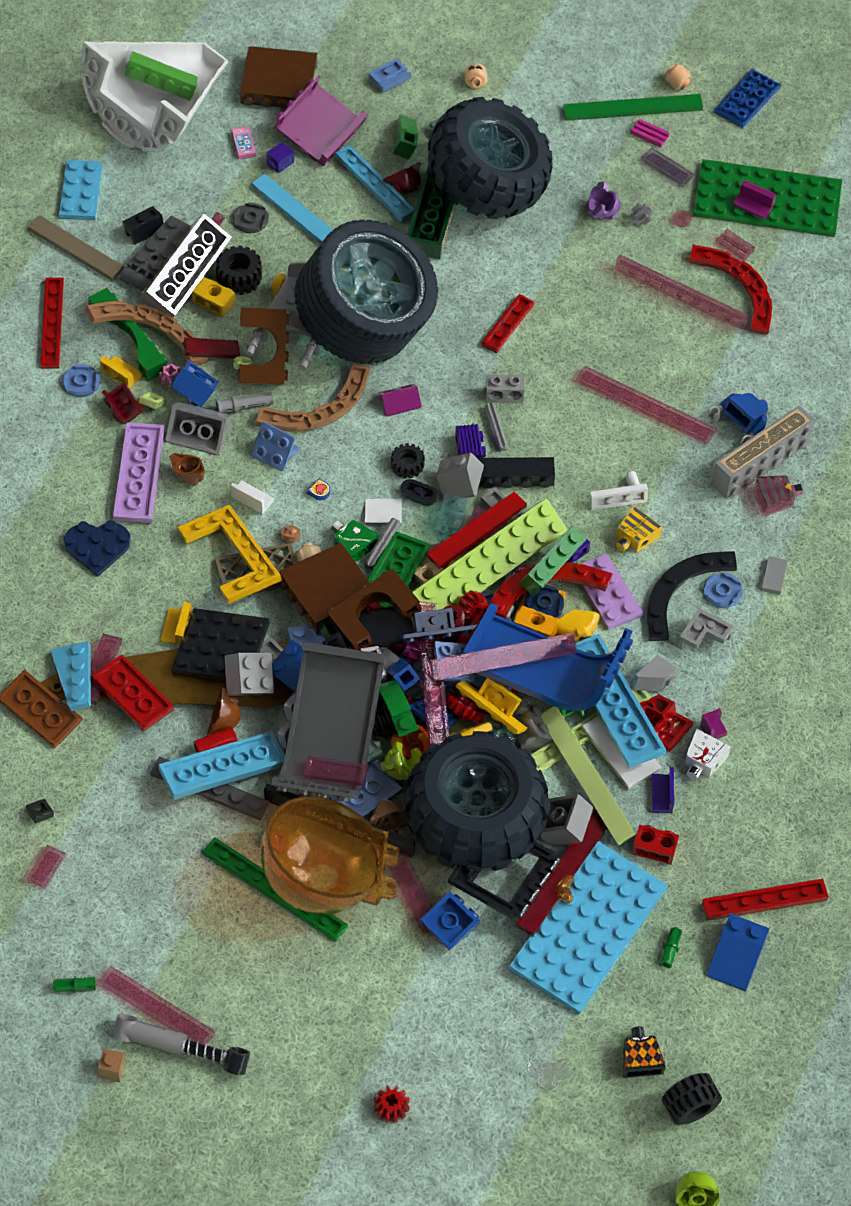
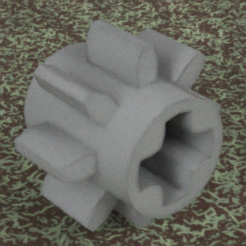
[631,203,653,226]

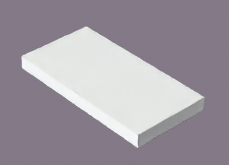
[582,716,662,790]

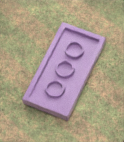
[580,553,643,630]

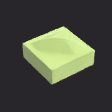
[139,392,165,409]

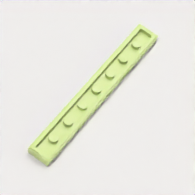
[531,689,651,772]
[541,706,636,845]

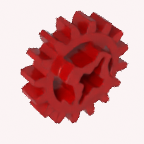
[444,692,487,723]

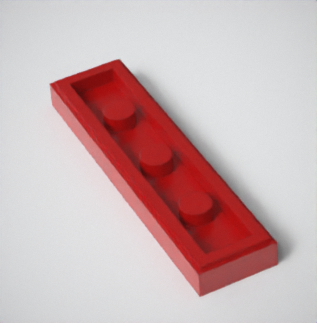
[481,294,535,353]

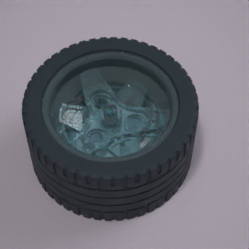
[294,219,438,364]

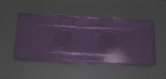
[641,147,694,187]

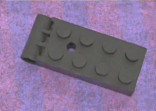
[120,216,191,291]

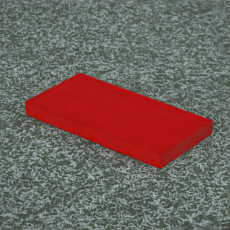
[91,654,174,732]

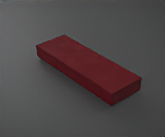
[183,337,241,359]

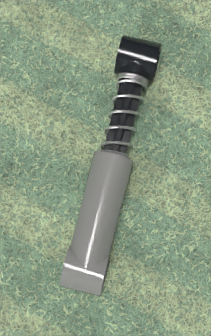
[112,1014,250,1075]

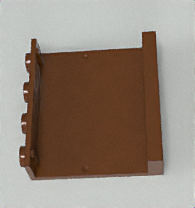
[240,46,318,109]
[278,543,379,635]

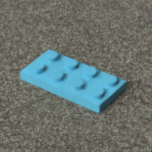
[59,160,103,220]

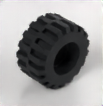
[216,245,262,295]
[662,1073,722,1125]

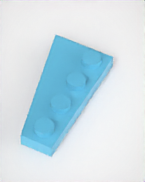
[51,641,91,711]

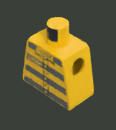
[616,506,662,552]

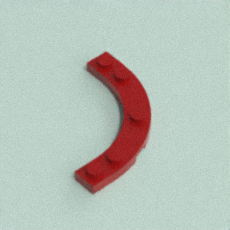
[689,245,772,335]
[486,562,613,618]

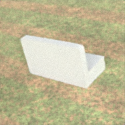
[230,480,273,514]

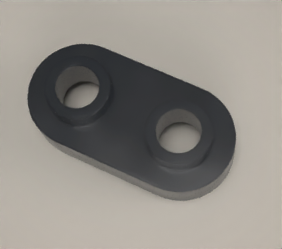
[401,479,437,506]

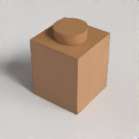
[98,1048,126,1082]

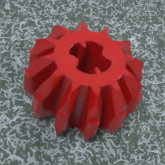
[455,590,488,624]
[373,1085,410,1123]

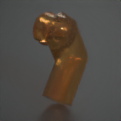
[556,874,574,904]

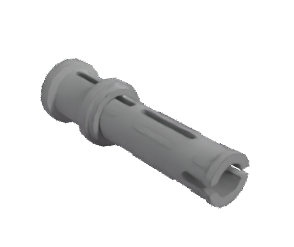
[216,392,274,413]

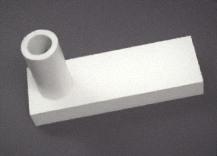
[590,471,648,510]

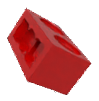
[632,824,679,865]

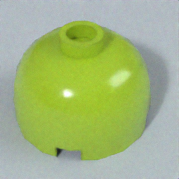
[675,1171,720,1206]

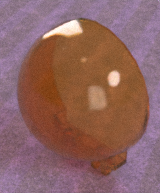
[260,796,400,915]

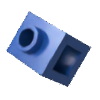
[387,658,420,691]

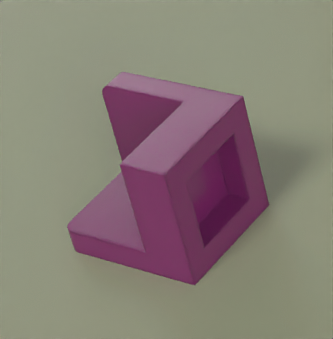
[700,709,727,739]

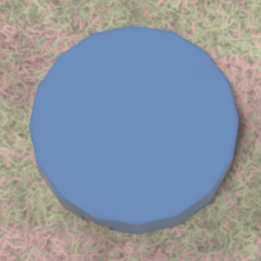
[62,364,100,397]
[704,573,743,608]

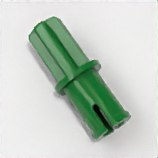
[659,927,682,968]
[53,976,96,993]

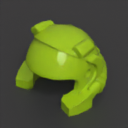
[380,741,422,781]

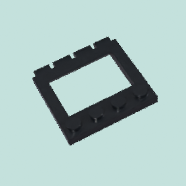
[448,841,560,919]

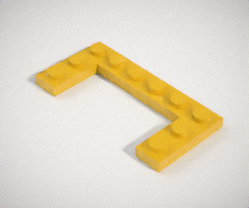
[178,505,282,604]

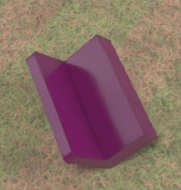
[733,180,776,219]
[378,384,422,416]

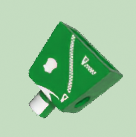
[331,520,378,562]

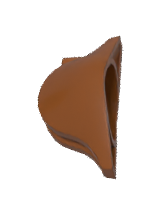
[169,453,205,486]
[207,686,241,736]

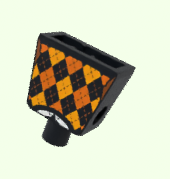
[623,1026,666,1078]

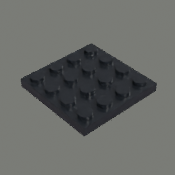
[171,608,270,682]

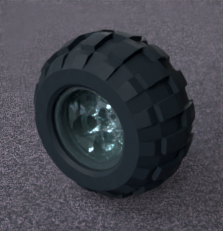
[404,731,549,872]

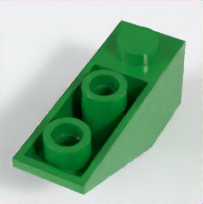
[392,114,419,160]

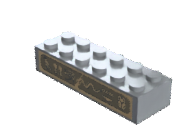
[139,214,231,317]
[711,405,815,498]

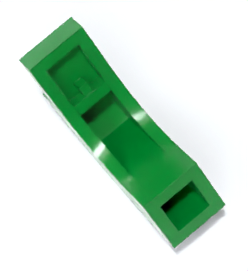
[378,679,419,738]

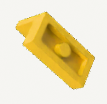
[99,355,143,388]
[161,602,192,645]

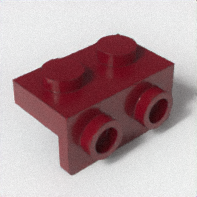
[102,382,144,424]

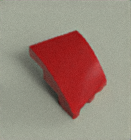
[639,694,693,752]

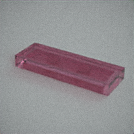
[304,756,369,786]

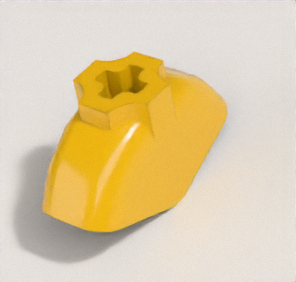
[556,609,600,644]

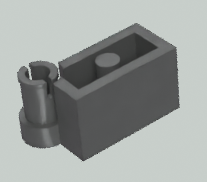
[512,697,552,753]

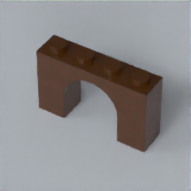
[238,308,290,385]
[327,568,422,651]

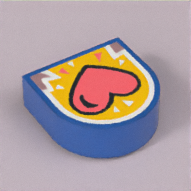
[307,478,330,500]

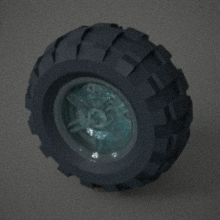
[428,97,553,219]

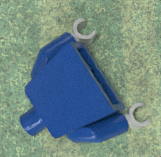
[709,393,768,445]

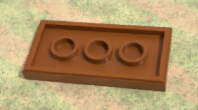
[0,669,83,748]

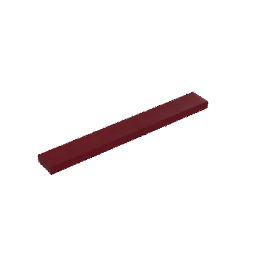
[515,809,608,937]

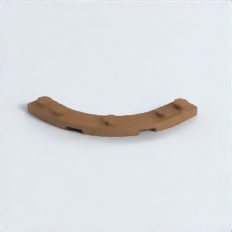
[86,301,208,365]
[256,363,370,431]

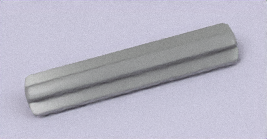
[485,403,508,452]
[364,518,400,569]

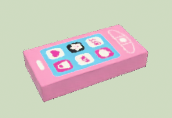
[232,127,256,159]

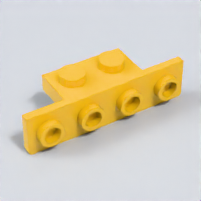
[456,678,527,734]

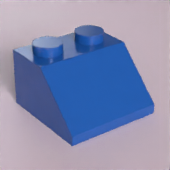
[171,360,219,408]

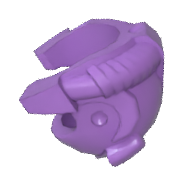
[586,182,620,219]

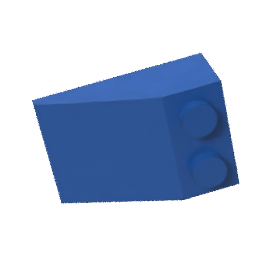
[272,639,303,693]
[706,913,770,991]

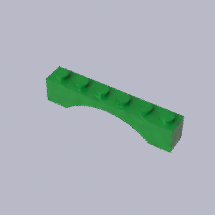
[88,288,168,381]

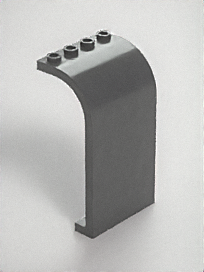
[271,642,385,802]

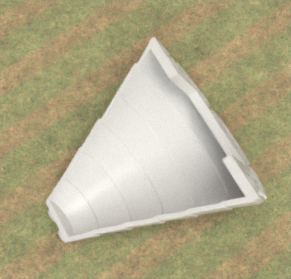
[81,41,228,152]

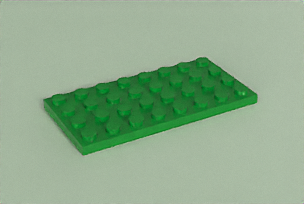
[693,159,842,237]

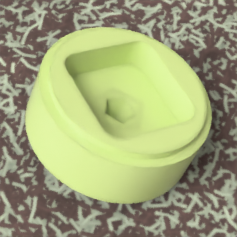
[233,356,252,370]

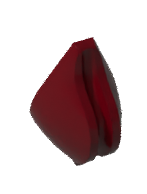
[383,162,421,194]

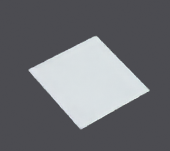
[365,499,402,523]

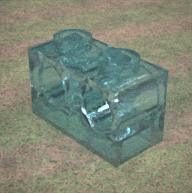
[433,494,467,537]

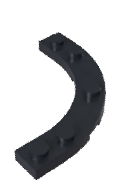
[647,551,737,641]

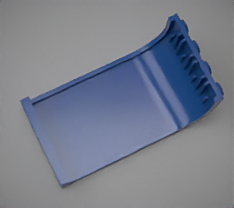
[459,603,633,711]

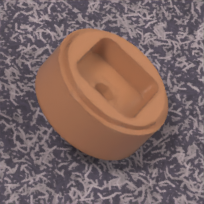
[281,526,300,543]

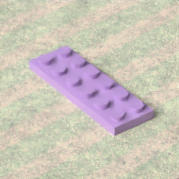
[113,422,165,523]

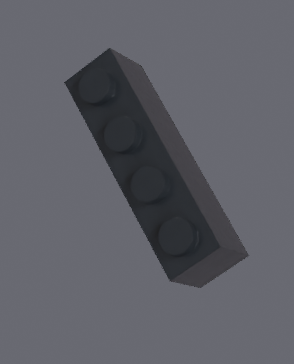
[478,457,555,488]

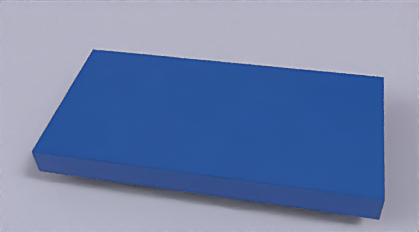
[714,69,781,129]

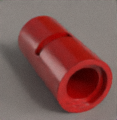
[193,726,238,753]

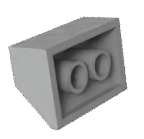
[165,402,232,455]

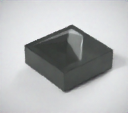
[26,798,54,823]

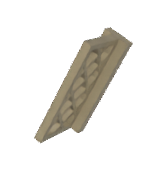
[215,543,297,600]

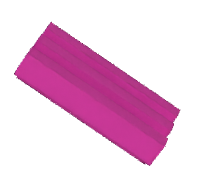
[630,119,670,147]

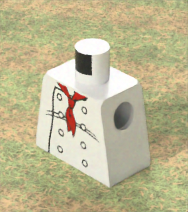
[684,729,731,780]

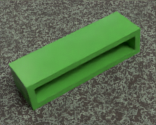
[124,51,198,101]

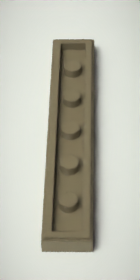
[28,215,124,281]

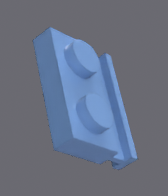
[369,58,411,93]

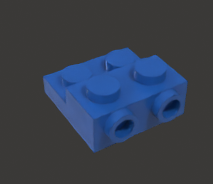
[420,891,480,951]

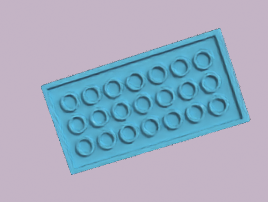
[509,841,668,1015]

